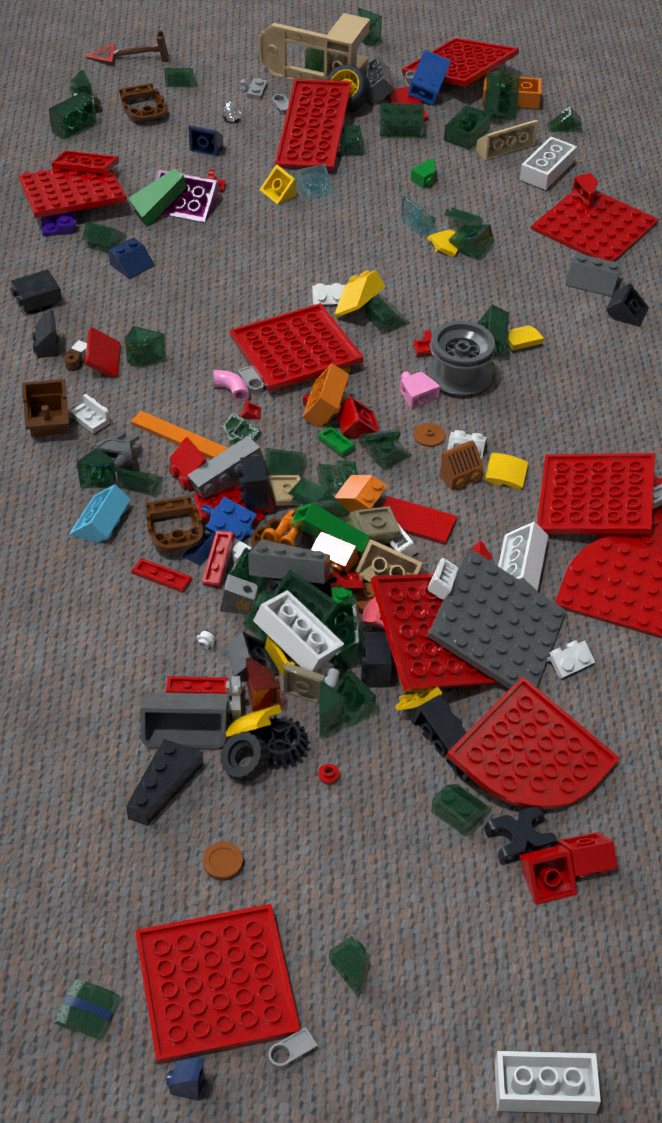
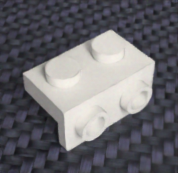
[312,283,345,306]
[70,394,110,434]
[448,430,486,459]
[546,640,595,679]

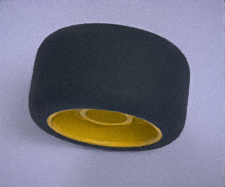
[327,65,370,112]

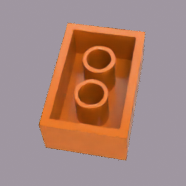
[302,363,349,427]

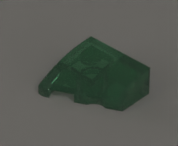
[221,413,262,444]

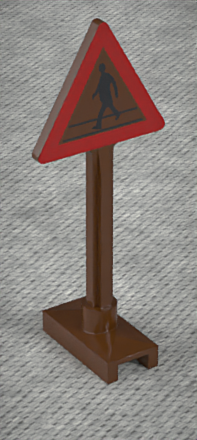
[85,30,169,64]

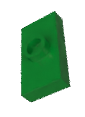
[318,426,355,457]

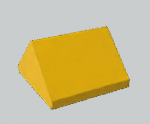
[260,164,296,205]

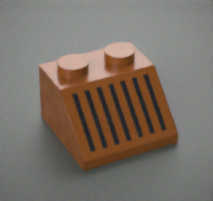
[440,440,483,490]

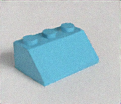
[70,485,131,543]

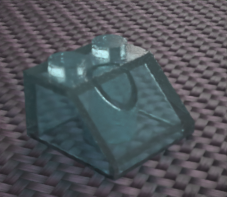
[293,164,333,200]
[401,195,436,236]

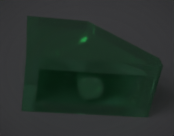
[70,70,93,98]
[547,106,582,132]
[373,439,412,470]
[329,936,366,995]

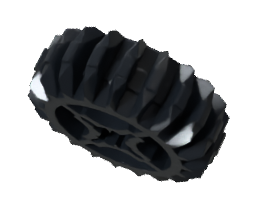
[253,715,308,769]

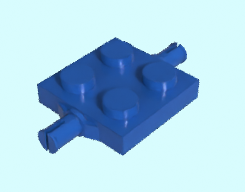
[201,497,257,542]

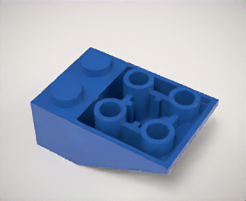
[407,50,451,105]

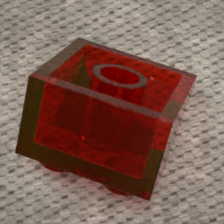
[246,658,280,712]

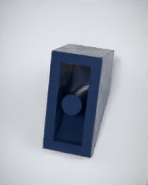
[166,1057,205,1101]

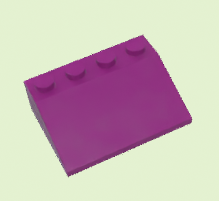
[156,170,220,223]

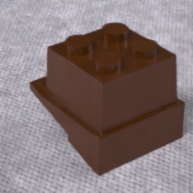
[22,379,69,437]

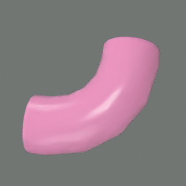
[214,370,249,401]

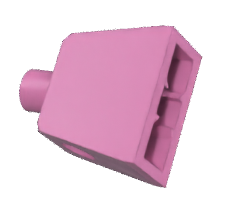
[400,371,440,408]

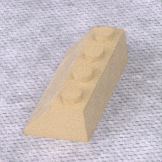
[476,120,538,160]

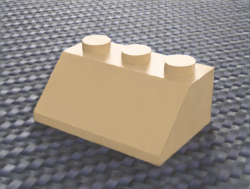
[355,539,425,582]

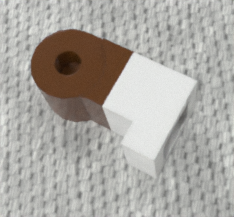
[64,340,87,371]

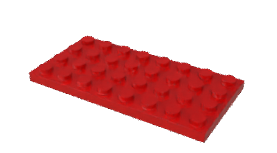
[275,79,352,171]

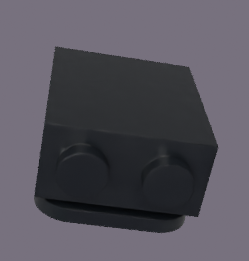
[10,269,62,314]

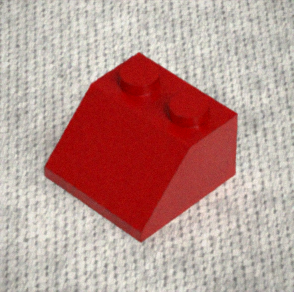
[337,396,382,439]
[169,437,207,491]
[558,832,618,878]
[519,845,577,905]

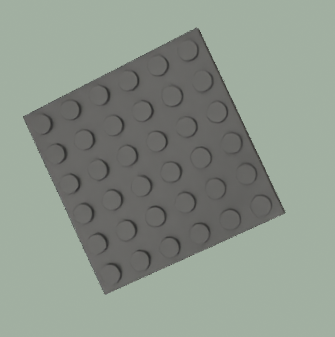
[427,548,566,689]

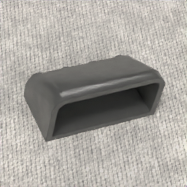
[141,693,228,749]

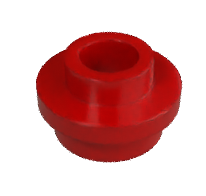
[318,764,339,784]

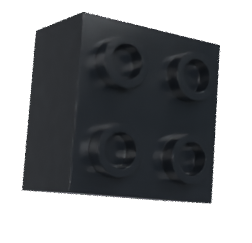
[237,455,269,510]
[360,632,392,688]

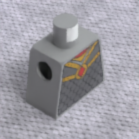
[219,575,267,615]

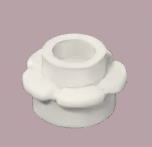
[196,631,215,649]

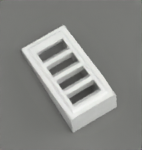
[389,524,418,557]
[428,558,459,599]

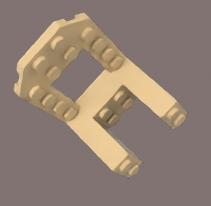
[259,13,370,80]

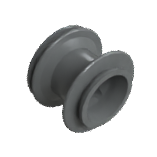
[428,321,496,395]

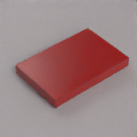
[85,327,120,378]

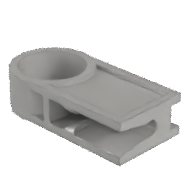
[272,94,289,115]
[238,366,264,394]
[268,1027,318,1070]

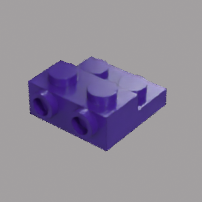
[41,211,77,237]

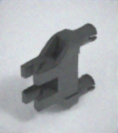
[81,432,142,472]

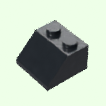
[606,283,649,327]
[32,310,58,358]
[226,631,279,682]

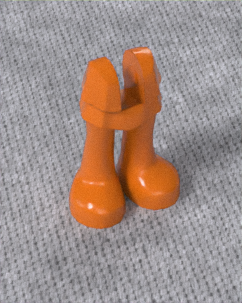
[261,510,302,547]

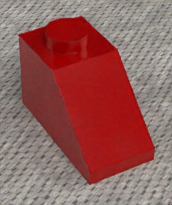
[572,173,598,206]

